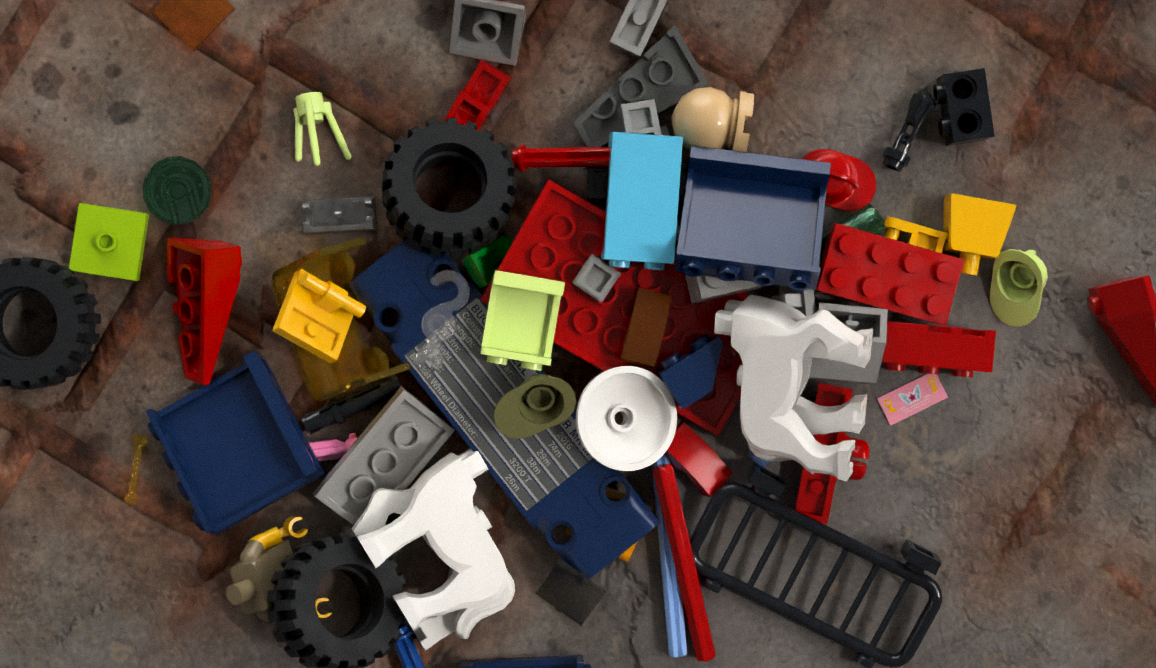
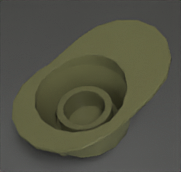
[493,374,576,439]

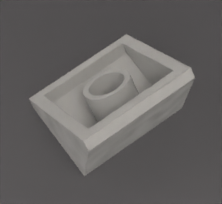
[449,0,526,66]

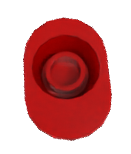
[802,149,877,211]

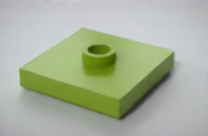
[69,203,150,281]

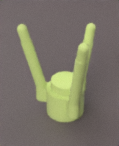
[293,92,352,166]

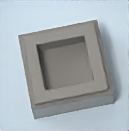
[572,254,621,303]

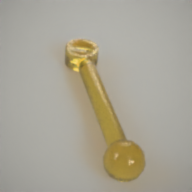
[124,434,147,505]

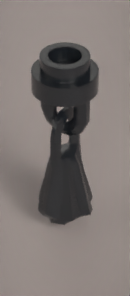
[882,91,936,172]

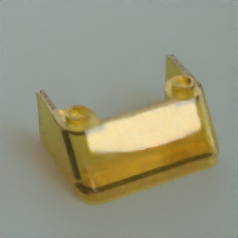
[271,237,411,401]

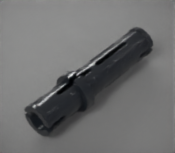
[301,373,402,435]

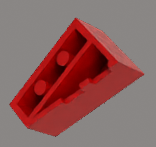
[882,321,996,378]

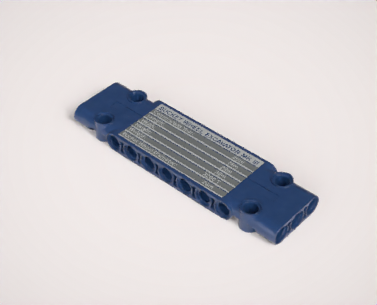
[347,238,660,584]

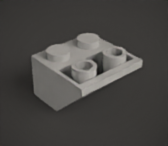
[809,303,888,385]

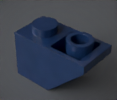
[656,334,723,410]

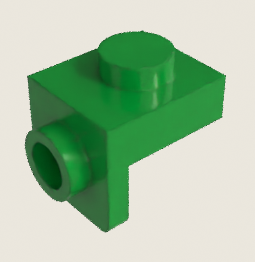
[462,234,513,290]

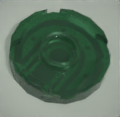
[143,156,213,225]

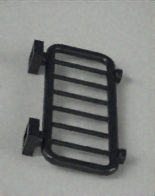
[690,463,943,668]

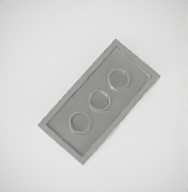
[313,386,455,525]

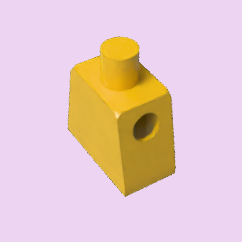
[943,193,1016,276]

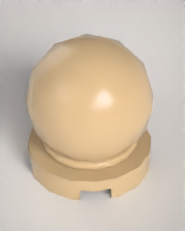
[671,87,754,152]

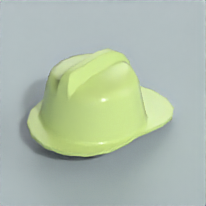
[990,249,1048,327]

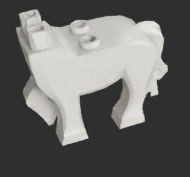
[714,295,873,481]
[352,448,515,651]

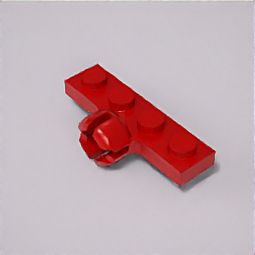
[795,382,870,524]

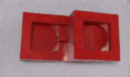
[444,60,512,131]
[664,422,732,497]

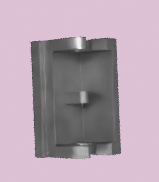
[302,197,377,235]

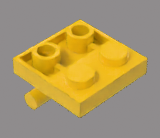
[272,269,366,364]

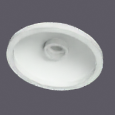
[576,366,677,471]

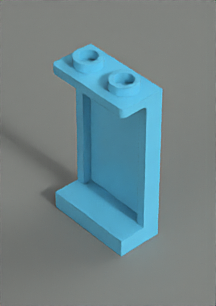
[601,132,683,270]

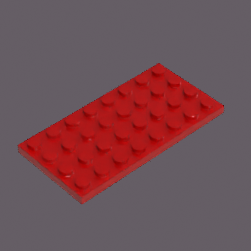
[480,180,749,436]

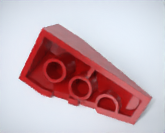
[167,237,242,386]
[1087,275,1156,405]

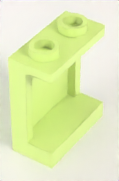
[480,270,565,371]

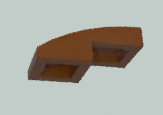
[620,288,672,369]

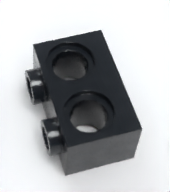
[933,68,995,146]

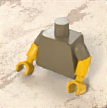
[226,516,332,625]

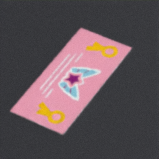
[877,374,948,426]

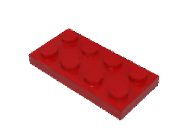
[816,223,965,326]

